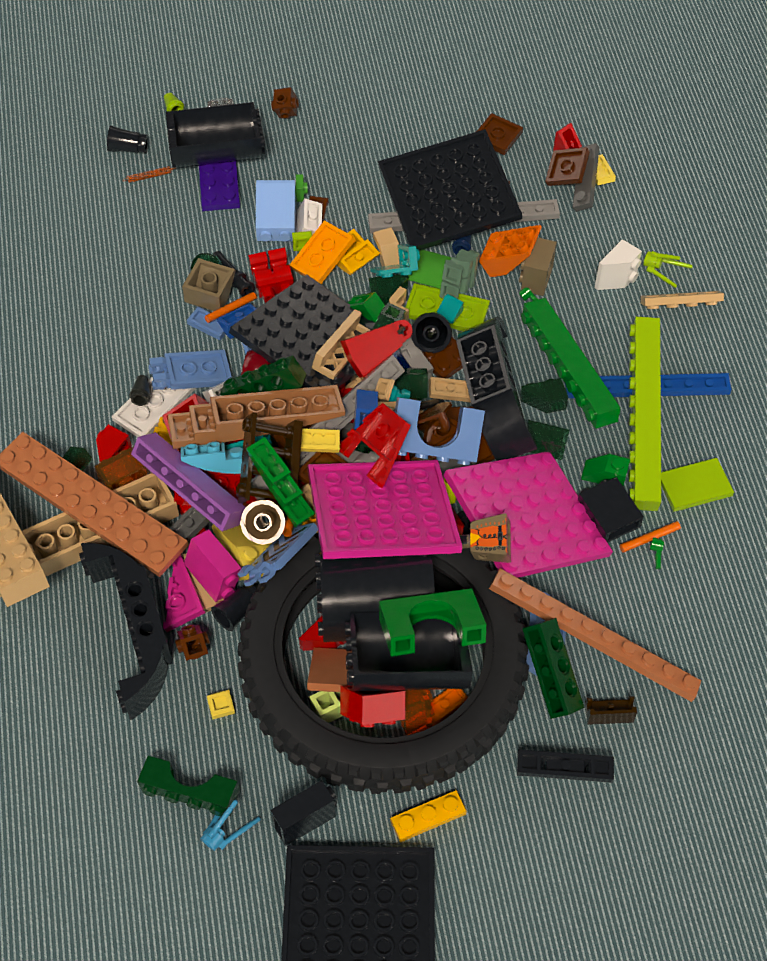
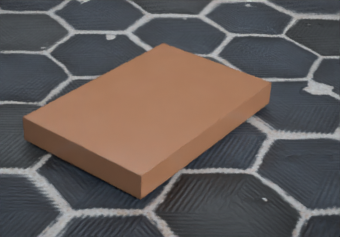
[307,647,350,692]

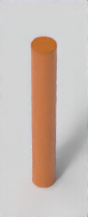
[205,292,257,323]
[619,521,681,553]

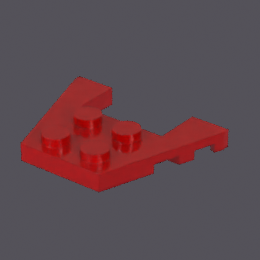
[339,403,411,488]

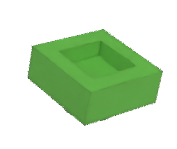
[296,174,308,202]

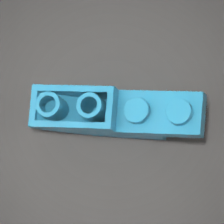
[181,442,254,474]

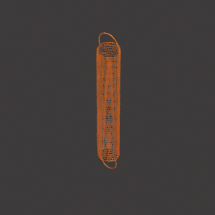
[122,166,176,183]
[283,516,294,537]

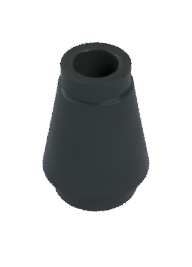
[129,375,150,406]

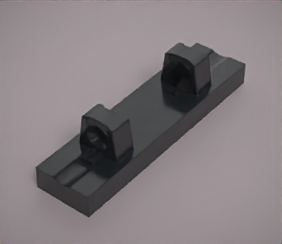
[517,749,614,783]

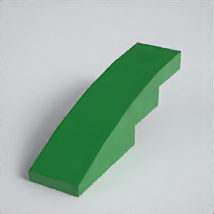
[246,437,315,528]

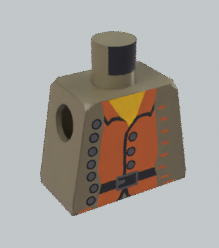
[459,514,511,563]

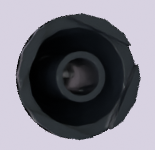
[411,312,452,353]

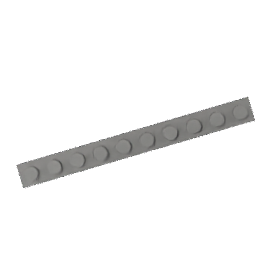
[368,199,560,233]
[251,355,405,500]

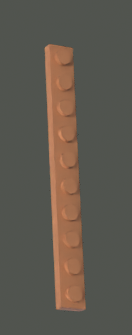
[489,568,701,702]

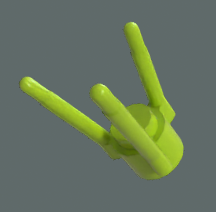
[643,251,693,288]

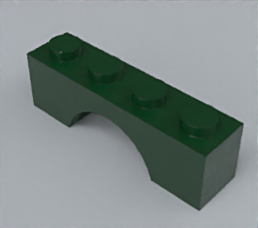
[137,756,241,816]

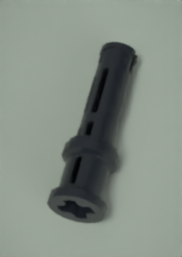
[211,251,255,297]

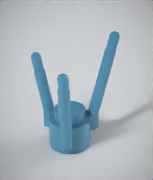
[200,800,261,851]

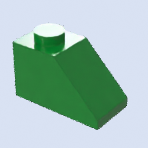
[347,292,388,324]
[581,454,630,486]

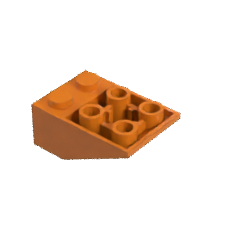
[479,225,542,277]

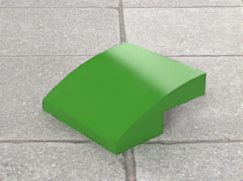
[407,249,452,289]

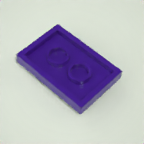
[199,161,240,211]

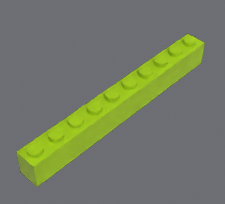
[628,316,661,511]

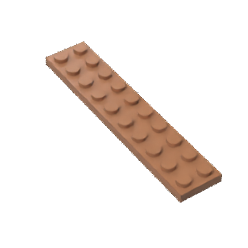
[0,432,189,577]

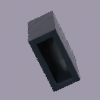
[578,477,644,543]
[270,780,337,846]

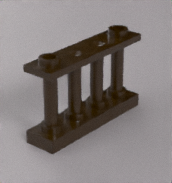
[236,412,303,510]

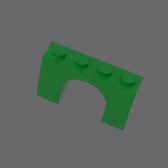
[379,588,486,656]

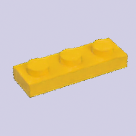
[390,790,467,842]

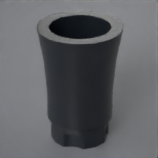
[107,125,148,153]
[211,585,256,631]

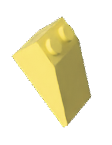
[212,524,273,580]

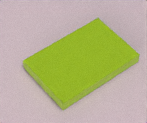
[661,458,734,512]

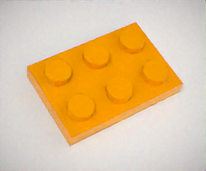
[290,220,355,284]

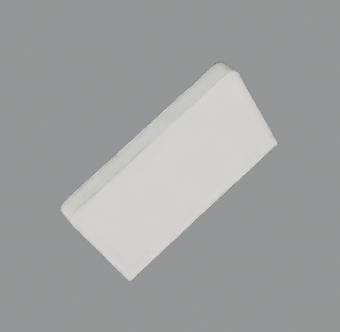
[295,199,322,235]

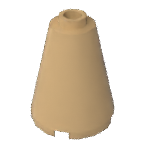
[240,500,285,545]

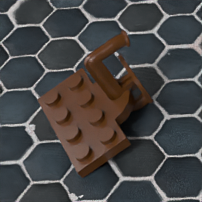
[410,398,495,464]

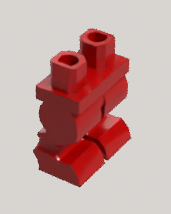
[248,247,294,303]

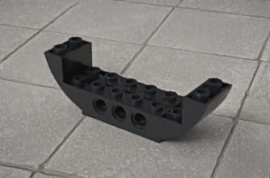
[456,316,537,461]
[79,543,173,720]

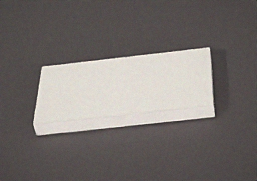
[112,371,196,437]

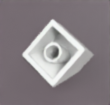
[594,239,642,290]

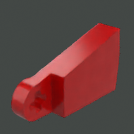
[340,320,413,378]

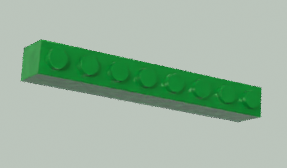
[521,298,621,429]

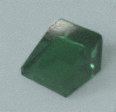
[62,446,92,471]

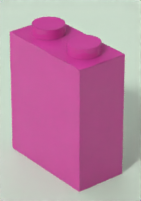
[184,530,241,602]

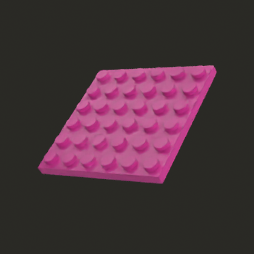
[443,451,613,578]
[308,460,462,559]

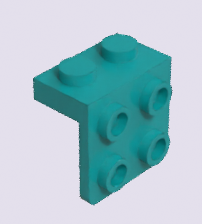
[370,244,420,278]

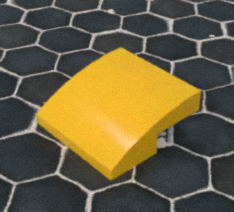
[337,229,380,275]

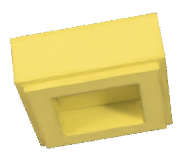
[207,690,235,720]

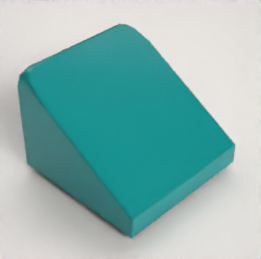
[437,294,463,324]

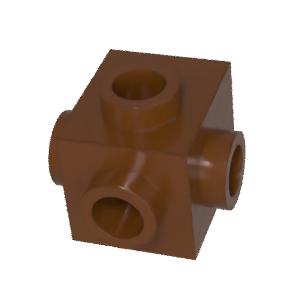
[271,87,299,118]
[175,624,210,661]

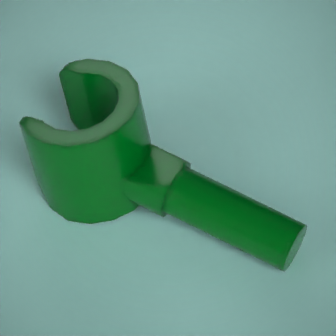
[519,287,539,301]
[650,538,664,569]

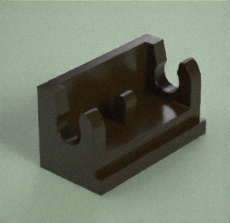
[584,696,637,725]

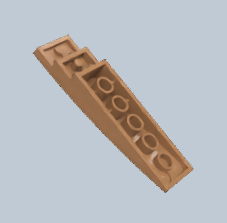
[168,385,345,449]

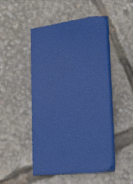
[217,303,257,339]

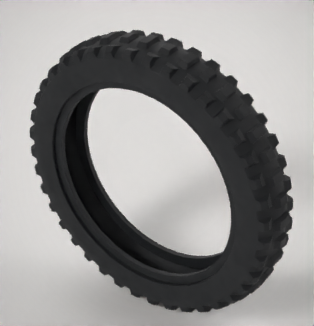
[238,535,529,794]

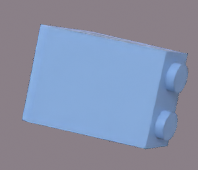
[256,180,297,242]

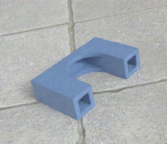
[394,397,485,465]

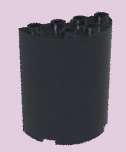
[166,102,265,168]
[315,551,435,642]
[345,612,473,691]

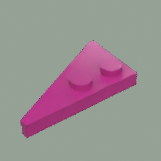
[163,553,206,632]

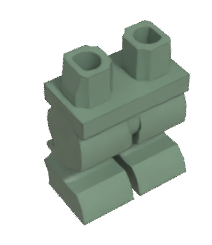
[439,249,480,299]

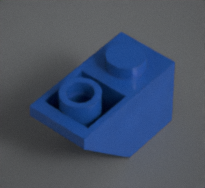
[353,389,378,430]

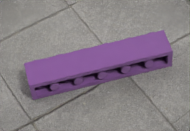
[131,432,246,532]

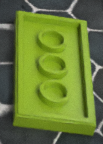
[405,283,490,331]

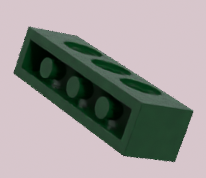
[220,355,306,396]
[522,618,585,719]

